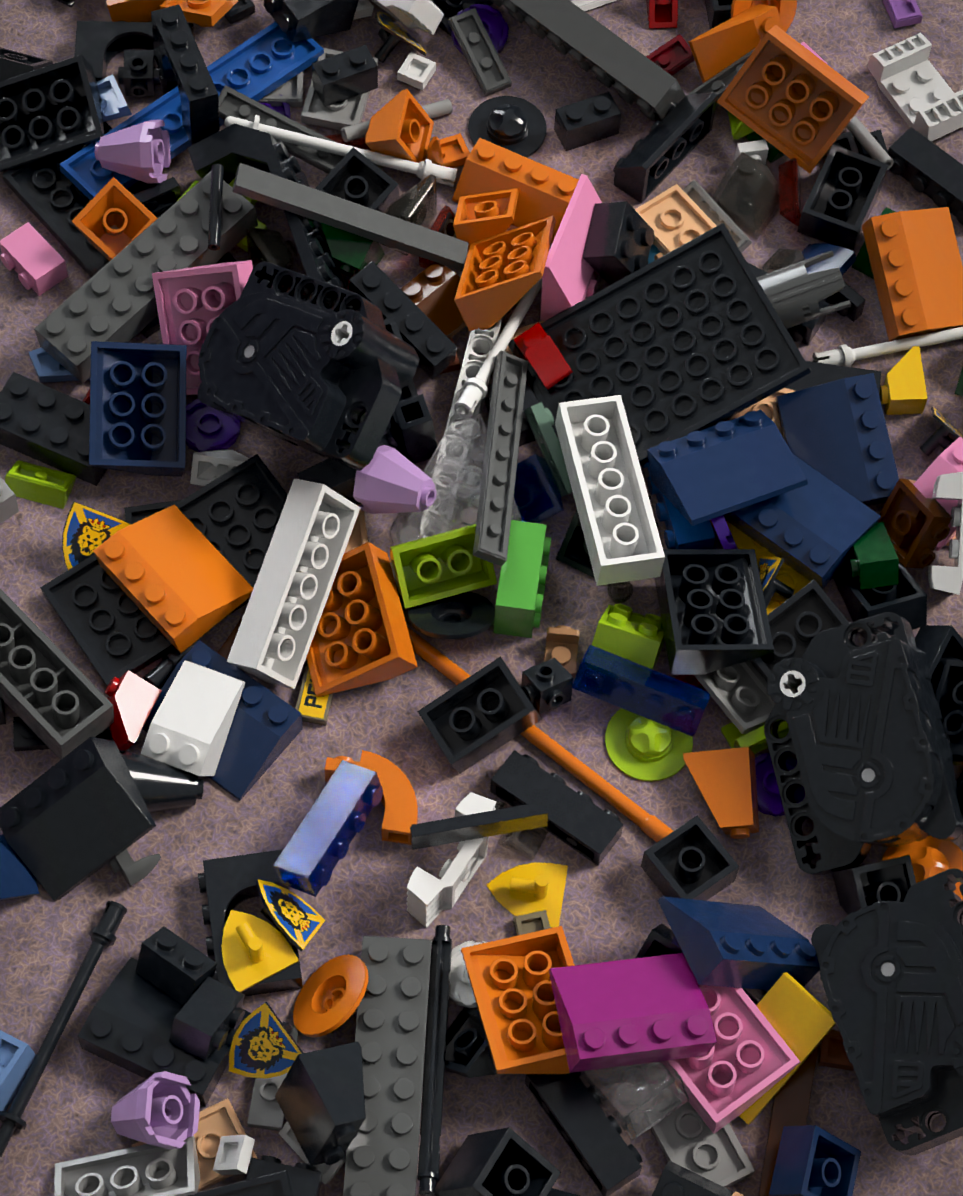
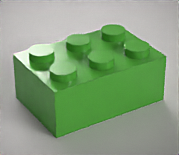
[493,520,551,638]

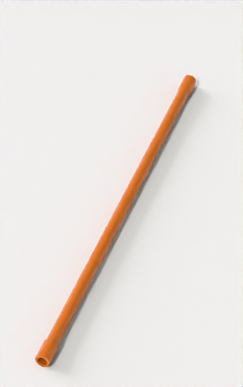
[407,627,673,843]

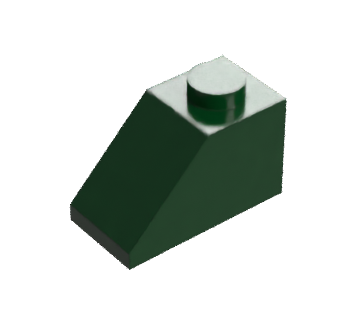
[848,522,899,590]

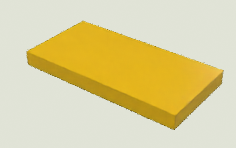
[739,972,836,1125]

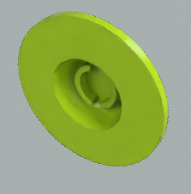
[605,700,693,782]

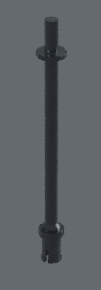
[0,901,127,1157]

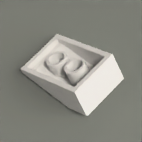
[141,660,245,776]

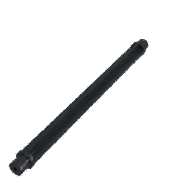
[417,925,452,1196]

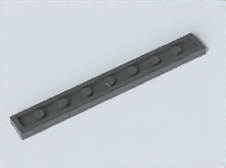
[232,163,469,271]
[473,350,528,567]

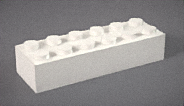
[555,395,665,586]
[227,479,360,689]

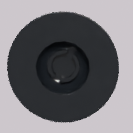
[468,96,547,157]
[408,592,495,640]

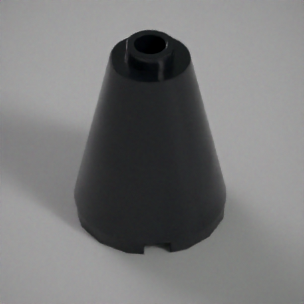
[119,750,204,813]

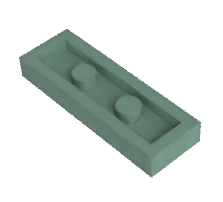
[524,402,572,497]

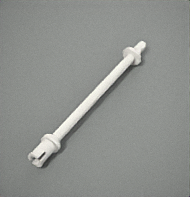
[224,115,457,187]
[454,249,550,418]
[812,326,963,367]

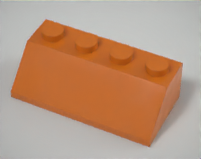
[452,138,579,243]

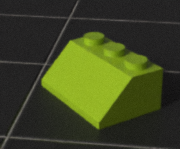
[390,524,497,609]

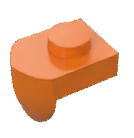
[427,133,470,168]

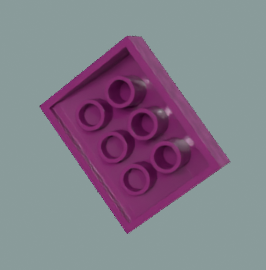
[549,953,717,1073]

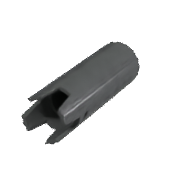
[756,250,851,329]

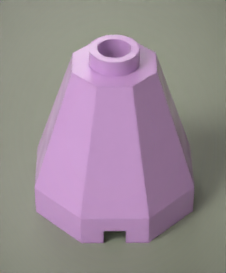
[95,120,171,183]
[353,445,437,514]
[111,1071,200,1150]

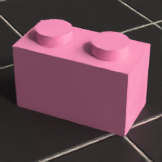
[0,222,68,296]

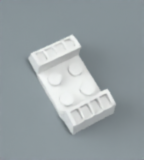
[371,0,444,35]
[866,33,963,141]
[928,472,963,595]
[407,792,496,928]

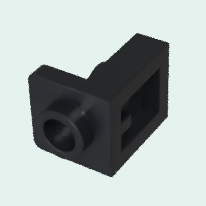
[823,282,866,322]

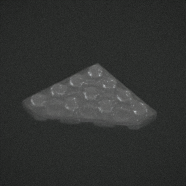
[390,414,522,546]

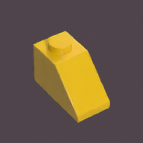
[879,346,928,415]

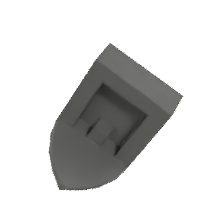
[108,849,161,886]

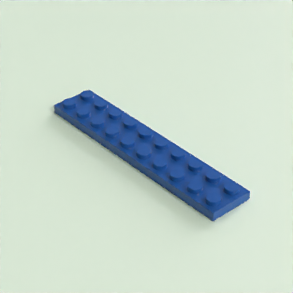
[60,21,324,200]

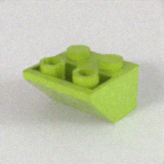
[588,604,665,678]

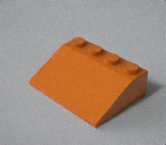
[717,25,869,174]
[861,207,963,341]
[454,216,556,331]
[93,504,253,654]
[306,542,418,697]
[461,926,575,1074]

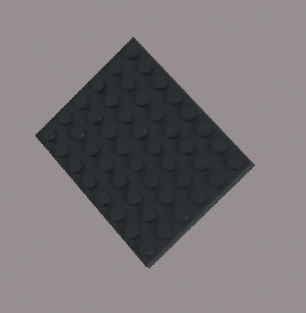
[508,223,811,466]

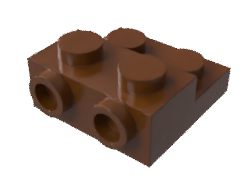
[878,479,953,569]

